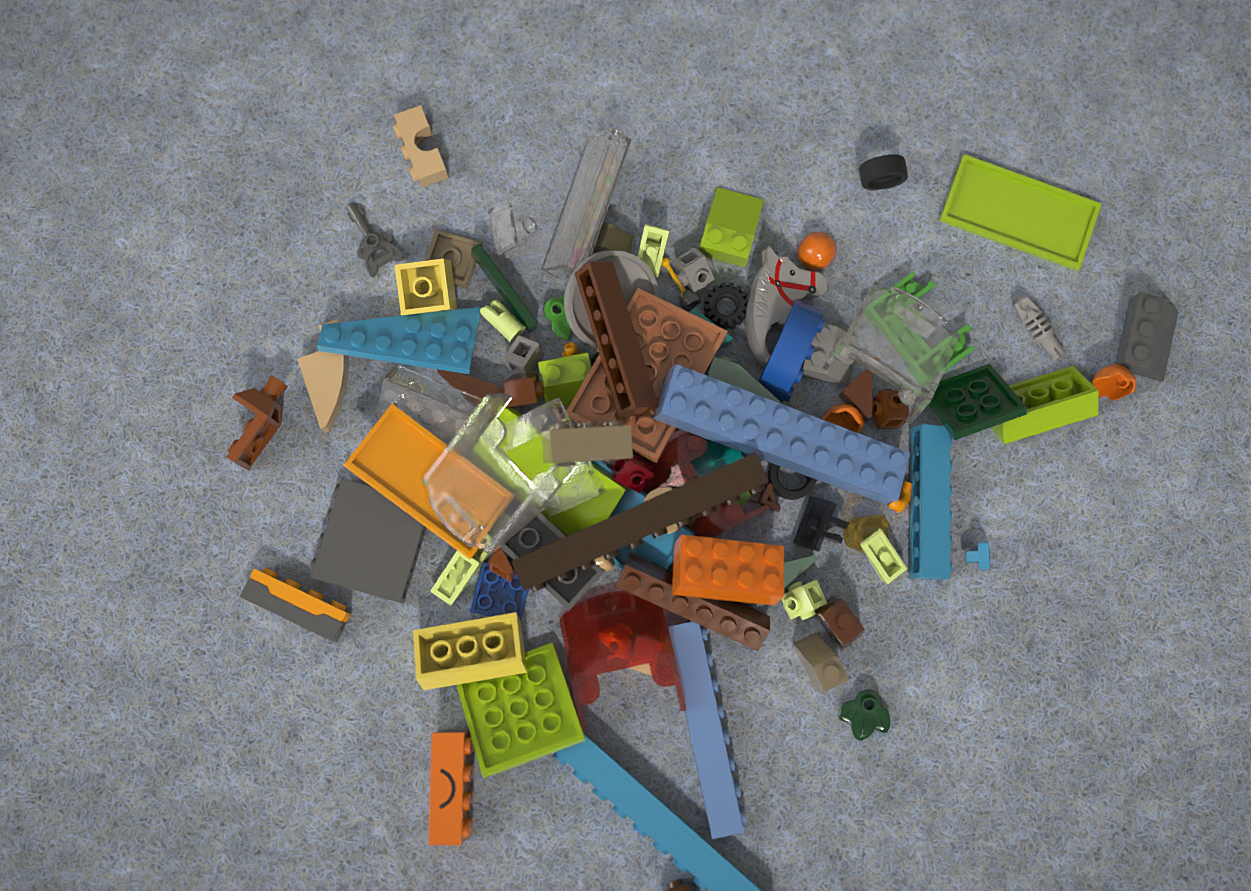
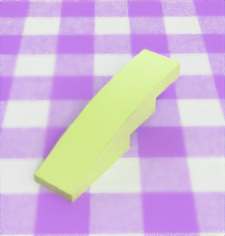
[430,513,511,606]

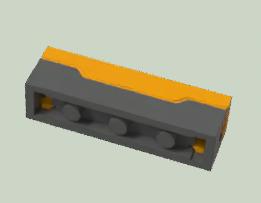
[240,567,351,642]

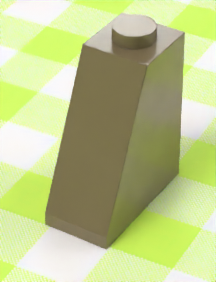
[793,633,849,692]

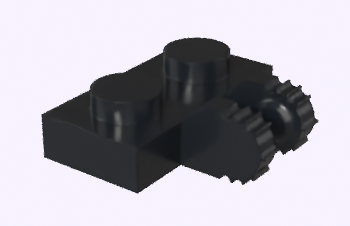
[793,496,849,552]

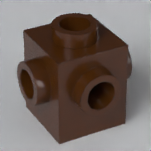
[872,388,911,429]

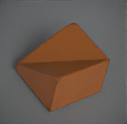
[489,547,517,582]

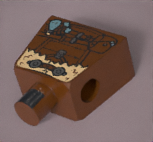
[815,596,865,651]

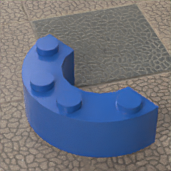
[758,299,826,403]

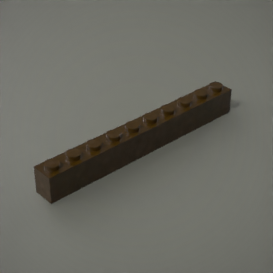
[511,452,769,592]

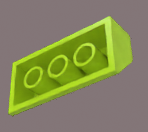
[992,366,1099,444]

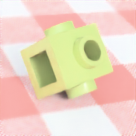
[781,580,827,620]

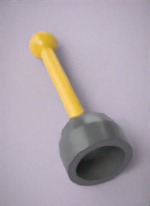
[661,257,701,311]

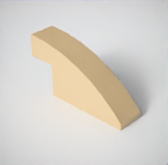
[297,319,349,433]

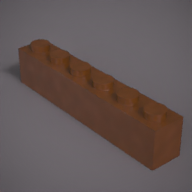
[574,262,659,417]
[616,552,770,651]

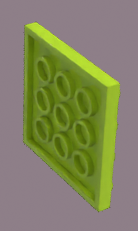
[456,642,586,778]

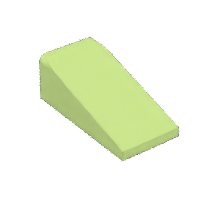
[860,528,908,584]

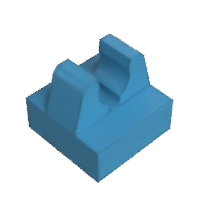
[965,543,991,571]

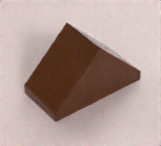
[838,368,873,422]

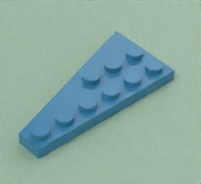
[317,307,482,374]

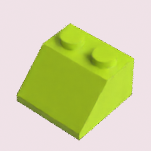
[538,352,591,410]

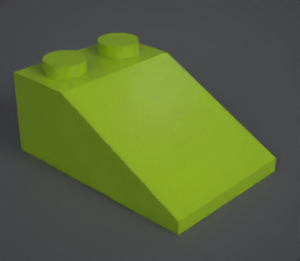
[699,187,764,267]

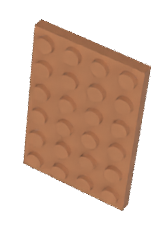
[565,288,728,463]

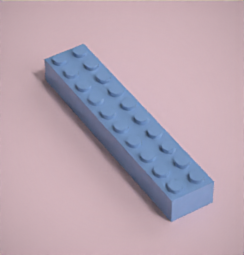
[653,364,910,505]

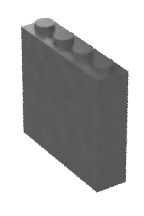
[309,479,427,604]

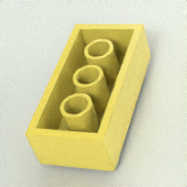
[413,612,527,690]

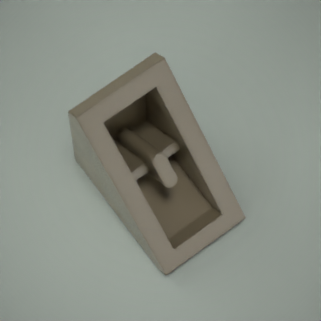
[588,223,633,253]

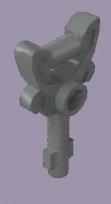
[346,202,404,277]

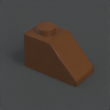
[503,373,545,407]

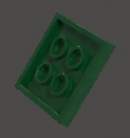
[921,364,1027,440]

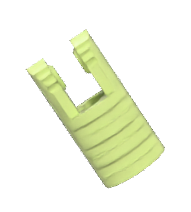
[480,299,526,343]

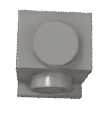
[503,335,544,374]

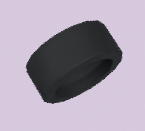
[859,154,908,190]
[768,463,817,500]

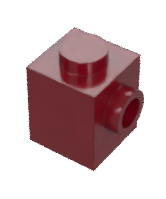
[611,452,654,493]

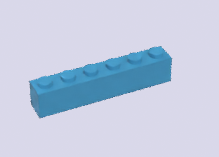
[910,424,952,581]

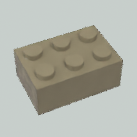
[542,421,633,464]

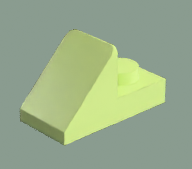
[638,224,670,278]

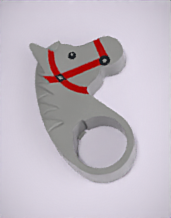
[746,246,828,368]

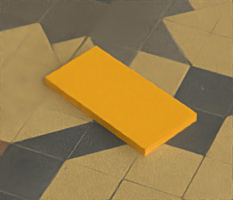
[343,404,515,559]

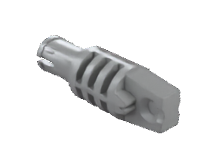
[1014,297,1067,361]

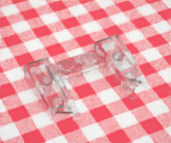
[502,397,605,517]

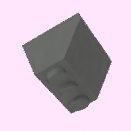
[1115,292,1178,382]

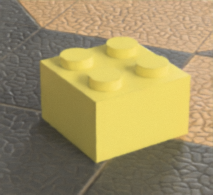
[395,259,457,315]

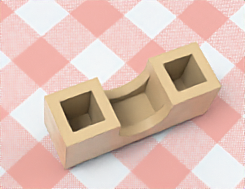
[392,105,449,188]

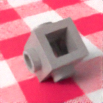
[674,247,715,292]

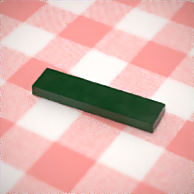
[471,243,538,334]

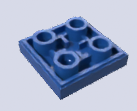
[470,562,529,621]

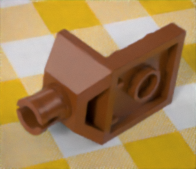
[226,375,288,470]

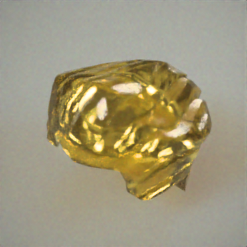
[843,515,890,554]

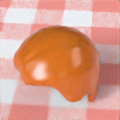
[797,232,838,271]
[1091,364,1136,401]
[822,403,864,434]

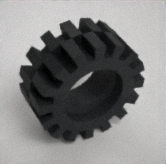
[704,282,749,330]

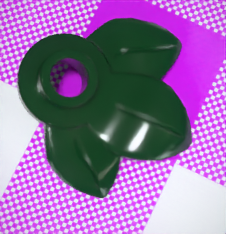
[838,690,890,741]

